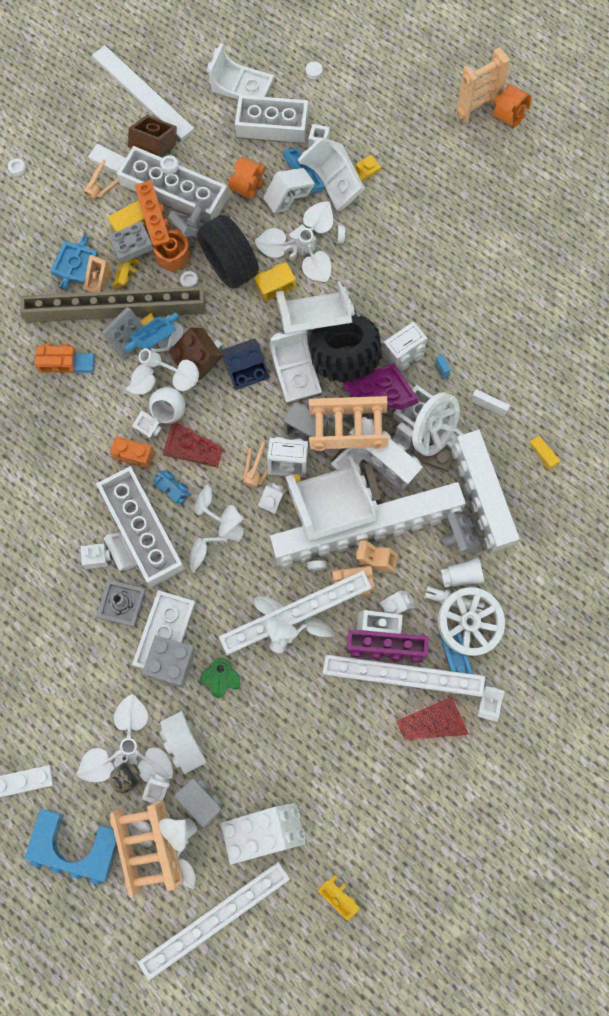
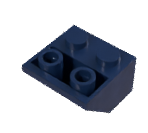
[221,338,270,390]

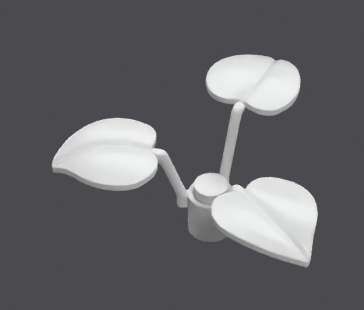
[255,201,333,283]
[126,315,199,395]
[189,484,244,573]
[254,597,336,653]
[77,694,173,782]
[129,818,197,889]

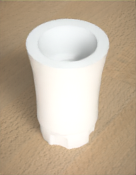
[440,557,484,588]

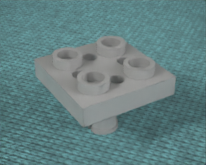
[168,204,206,239]
[109,221,154,263]
[101,307,143,360]
[443,512,484,553]
[96,580,146,627]

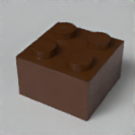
[128,115,177,157]
[168,327,223,381]

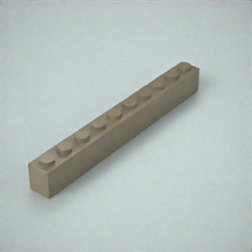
[20,287,206,322]

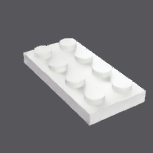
[132,590,196,669]

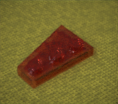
[163,421,223,468]
[396,697,469,740]

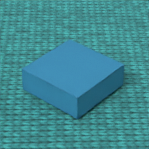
[74,353,95,373]
[435,355,451,379]

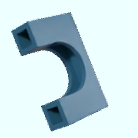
[24,809,118,885]

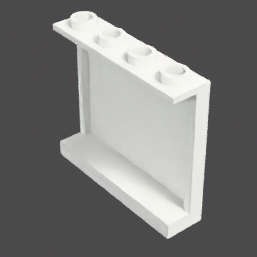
[276,281,354,333]
[286,457,378,541]

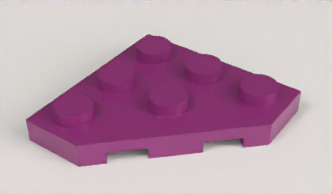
[343,363,418,410]

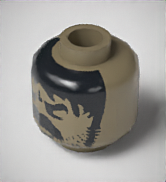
[109,762,141,793]

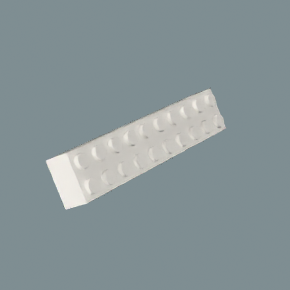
[270,482,466,568]

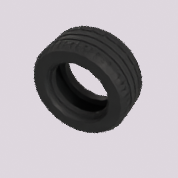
[197,215,259,288]

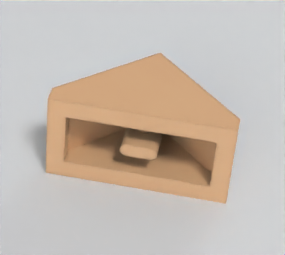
[83,255,112,292]

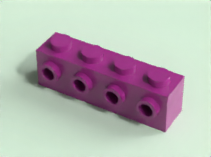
[347,629,429,663]

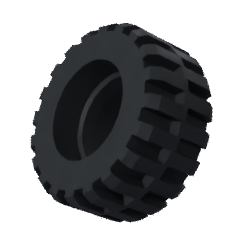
[309,314,382,382]

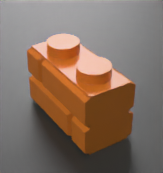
[35,344,77,372]
[110,436,155,470]

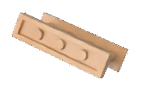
[456,47,510,123]
[309,396,388,451]
[110,800,183,897]

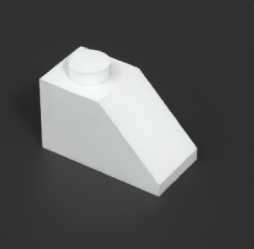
[357,610,403,634]

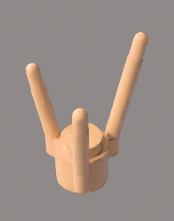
[83,159,119,200]
[242,442,268,488]

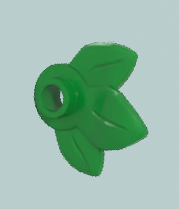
[201,658,240,698]

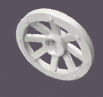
[412,392,460,456]
[438,587,505,656]

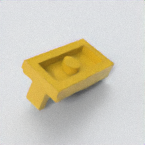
[354,155,381,182]
[112,258,140,290]
[317,875,360,921]

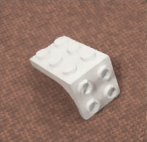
[207,43,274,100]
[298,138,365,211]
[269,330,322,404]
[220,803,305,865]

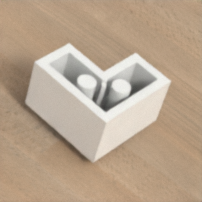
[263,168,315,213]
[160,711,207,774]

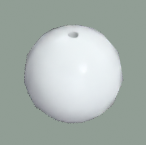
[149,387,186,424]

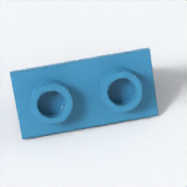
[153,470,192,505]

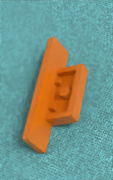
[135,180,170,247]

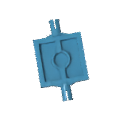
[50,235,98,291]
[123,312,180,353]

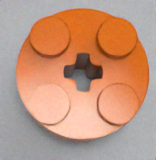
[493,84,532,127]
[228,157,266,200]
[153,229,191,272]

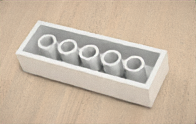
[117,146,229,223]
[451,430,520,553]
[96,466,185,588]

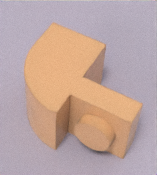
[356,540,398,572]

